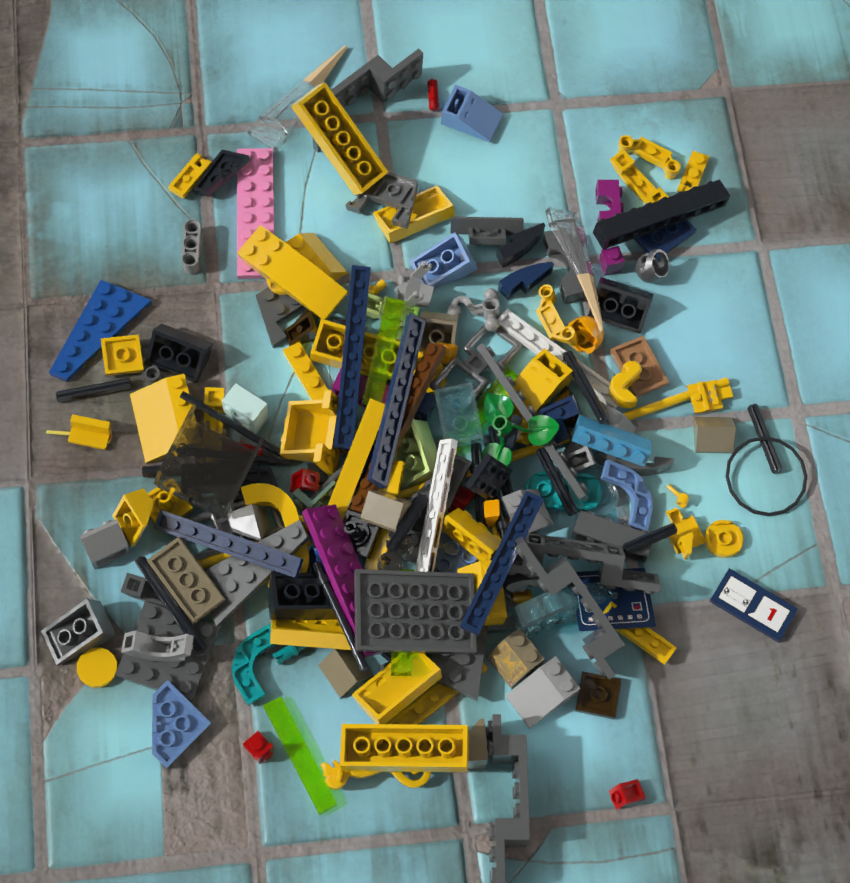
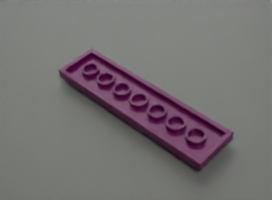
[302,504,387,658]

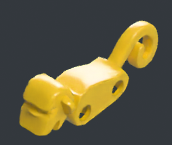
[320,760,432,791]

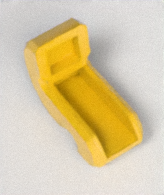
[609,361,642,409]

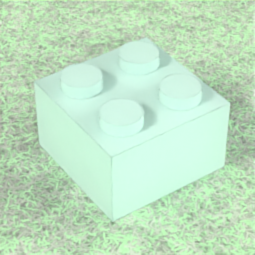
[222,383,269,434]

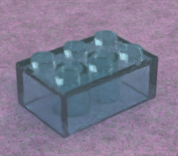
[434,382,485,448]
[511,584,579,639]

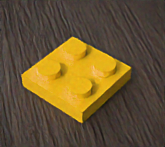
[101,334,144,376]

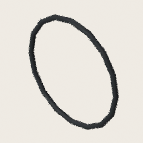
[725,436,808,516]

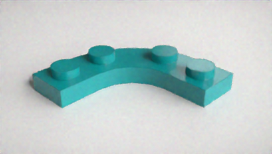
[232,623,276,706]

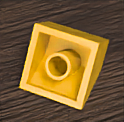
[112,488,153,547]

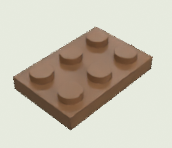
[609,336,669,398]

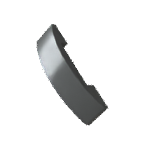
[595,450,674,476]
[121,573,185,613]

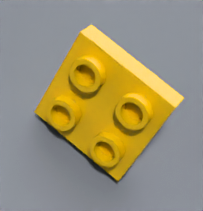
[147,478,194,532]

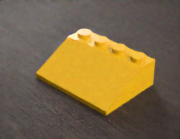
[130,374,202,464]

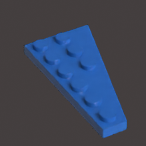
[49,280,152,382]

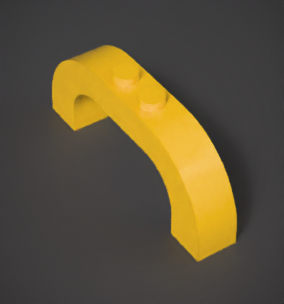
[241,483,311,587]

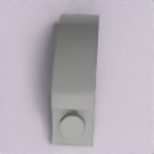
[121,630,194,662]

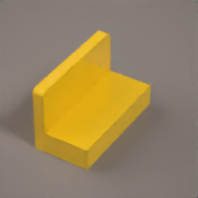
[68,414,111,450]

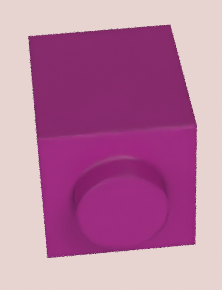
[599,246,625,276]

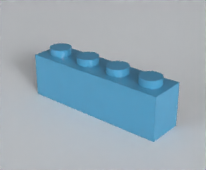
[572,415,652,467]

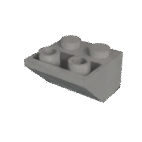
[80,519,131,569]

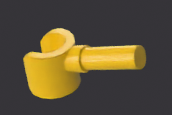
[667,484,689,508]

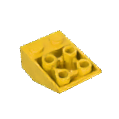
[505,348,573,413]

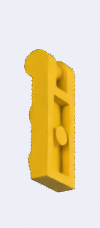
[677,151,710,192]
[168,153,212,199]

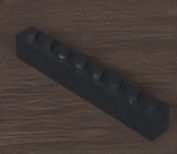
[593,179,730,250]

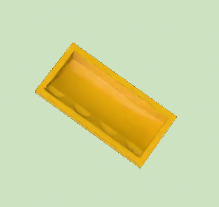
[373,185,455,244]
[270,619,351,650]
[352,652,442,724]

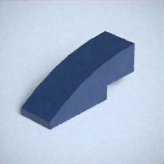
[497,262,554,300]

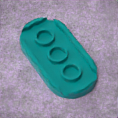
[525,471,602,512]

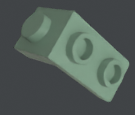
[293,480,336,510]

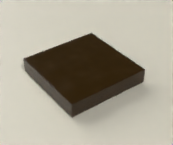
[575,671,622,720]

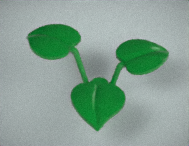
[482,393,559,467]

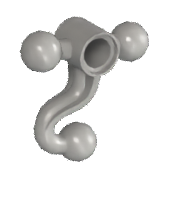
[447,288,500,332]

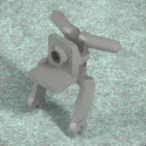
[397,261,434,308]

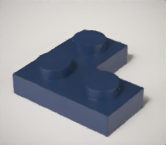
[538,395,581,444]

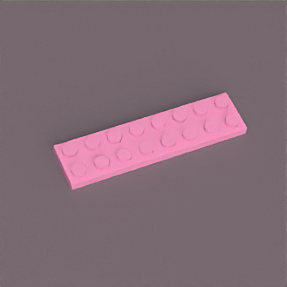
[237,148,274,279]

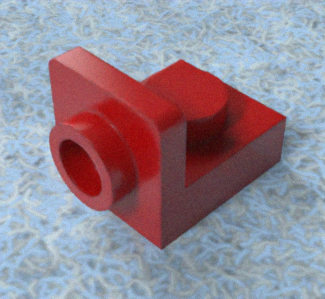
[290,468,320,493]
[448,486,474,513]
[242,731,274,764]
[609,779,646,810]

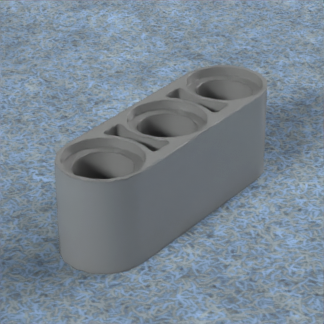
[182,219,202,275]

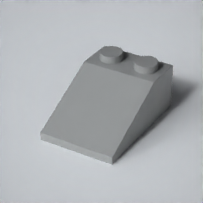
[505,656,580,729]

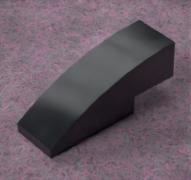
[496,223,545,268]

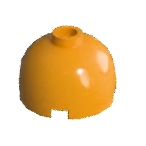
[568,316,604,354]

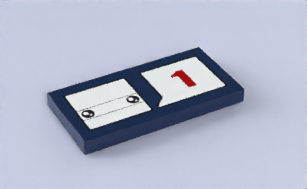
[709,568,798,642]

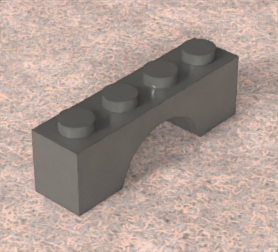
[543,228,586,304]

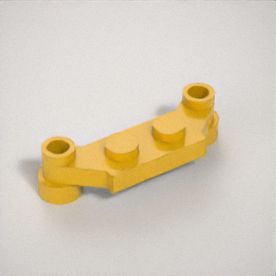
[618,135,680,180]
[535,284,578,346]

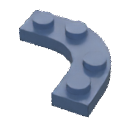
[601,460,653,531]

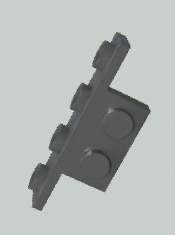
[450,217,524,246]

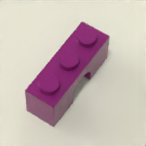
[595,180,624,221]

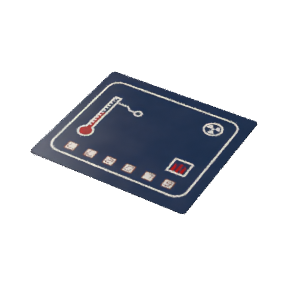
[573,568,656,631]

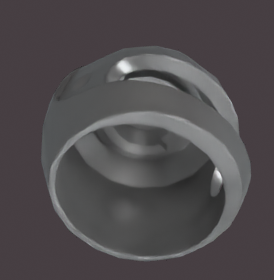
[635,249,669,283]

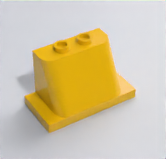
[280,390,341,477]

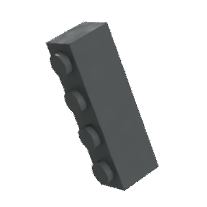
[571,510,652,563]

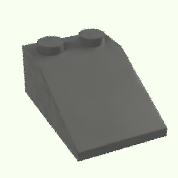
[41,598,116,665]

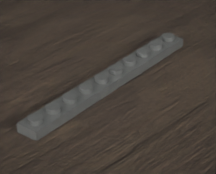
[476,343,589,503]

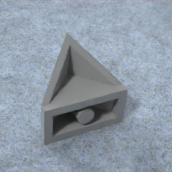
[563,439,596,472]
[227,504,269,541]

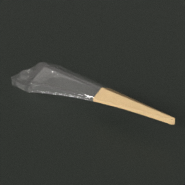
[248,45,347,152]
[545,207,604,332]

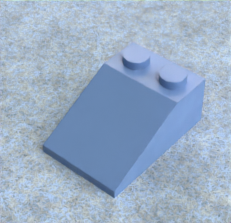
[410,232,478,288]

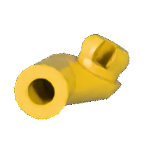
[368,279,387,296]

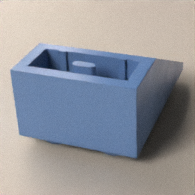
[441,85,503,142]

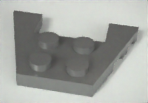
[345,171,419,229]
[256,287,320,348]

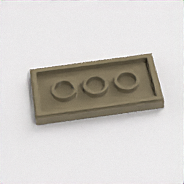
[147,537,226,624]

